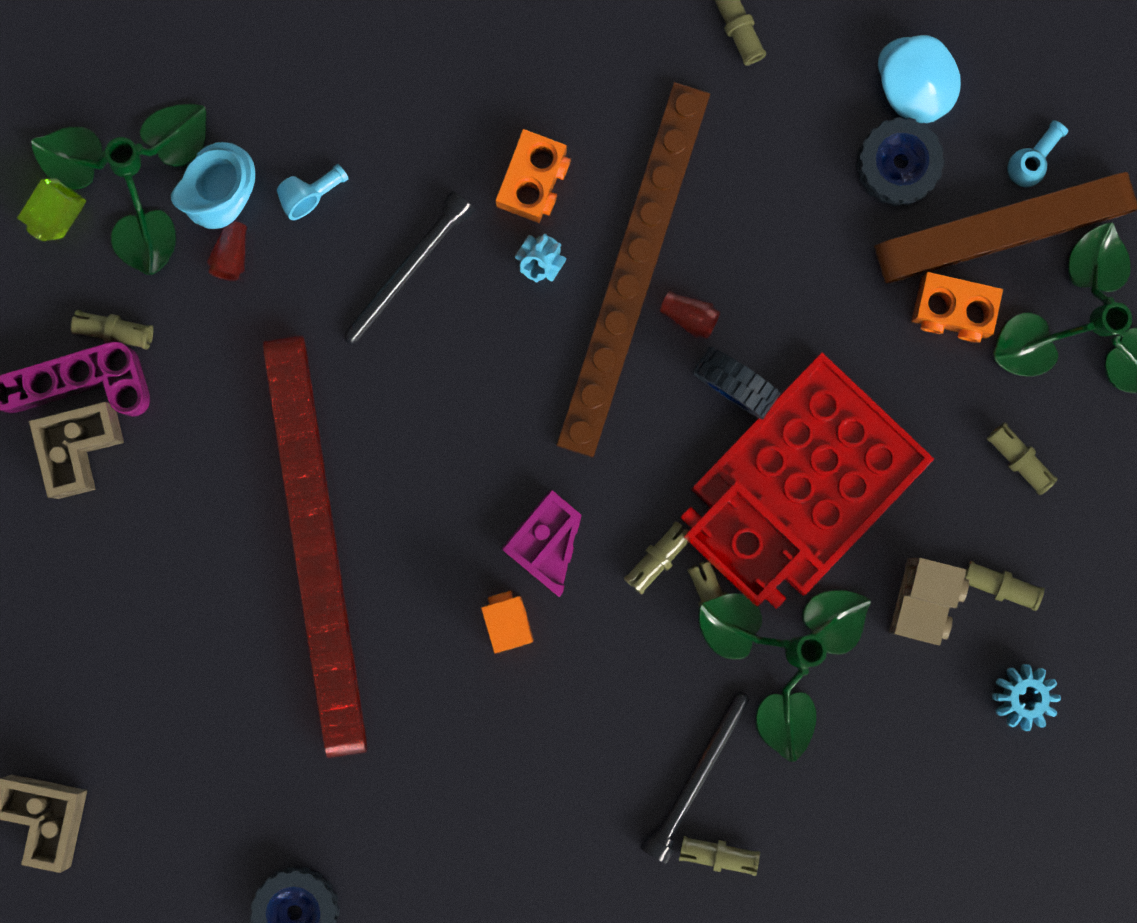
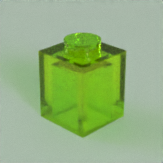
[17,178,86,241]

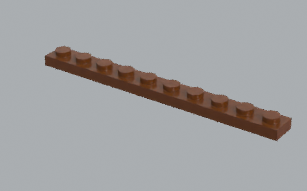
[557,82,710,458]

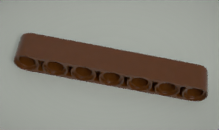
[874,172,1137,283]

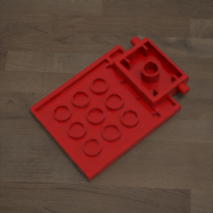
[680,352,934,609]

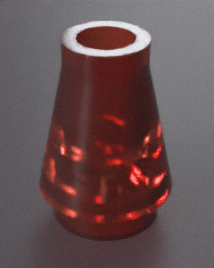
[207,221,247,281]
[660,291,720,339]

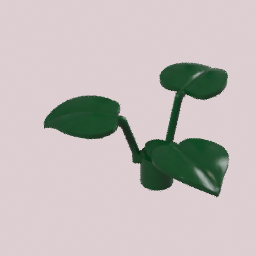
[31,104,206,275]
[993,222,1137,393]
[698,590,871,762]

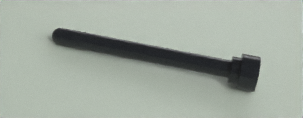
[344,190,476,344]
[640,692,749,864]

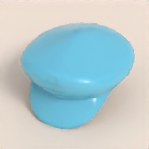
[878,35,961,123]
[171,142,255,229]

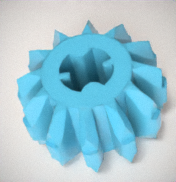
[992,664,1061,731]

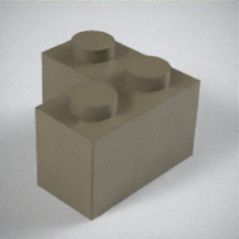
[29,402,124,499]
[889,558,969,646]
[0,774,87,873]

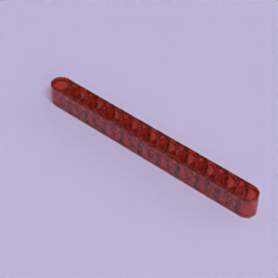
[263,335,367,758]

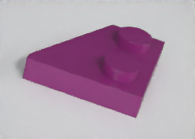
[501,489,582,597]

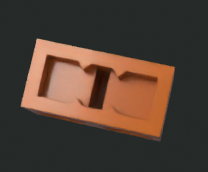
[496,129,571,223]
[911,272,1003,343]
[481,591,534,654]

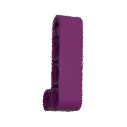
[0,342,150,417]

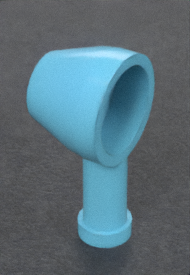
[1007,120,1068,187]
[277,164,349,220]

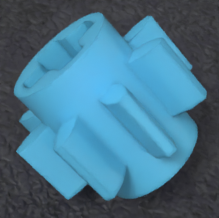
[515,234,566,282]

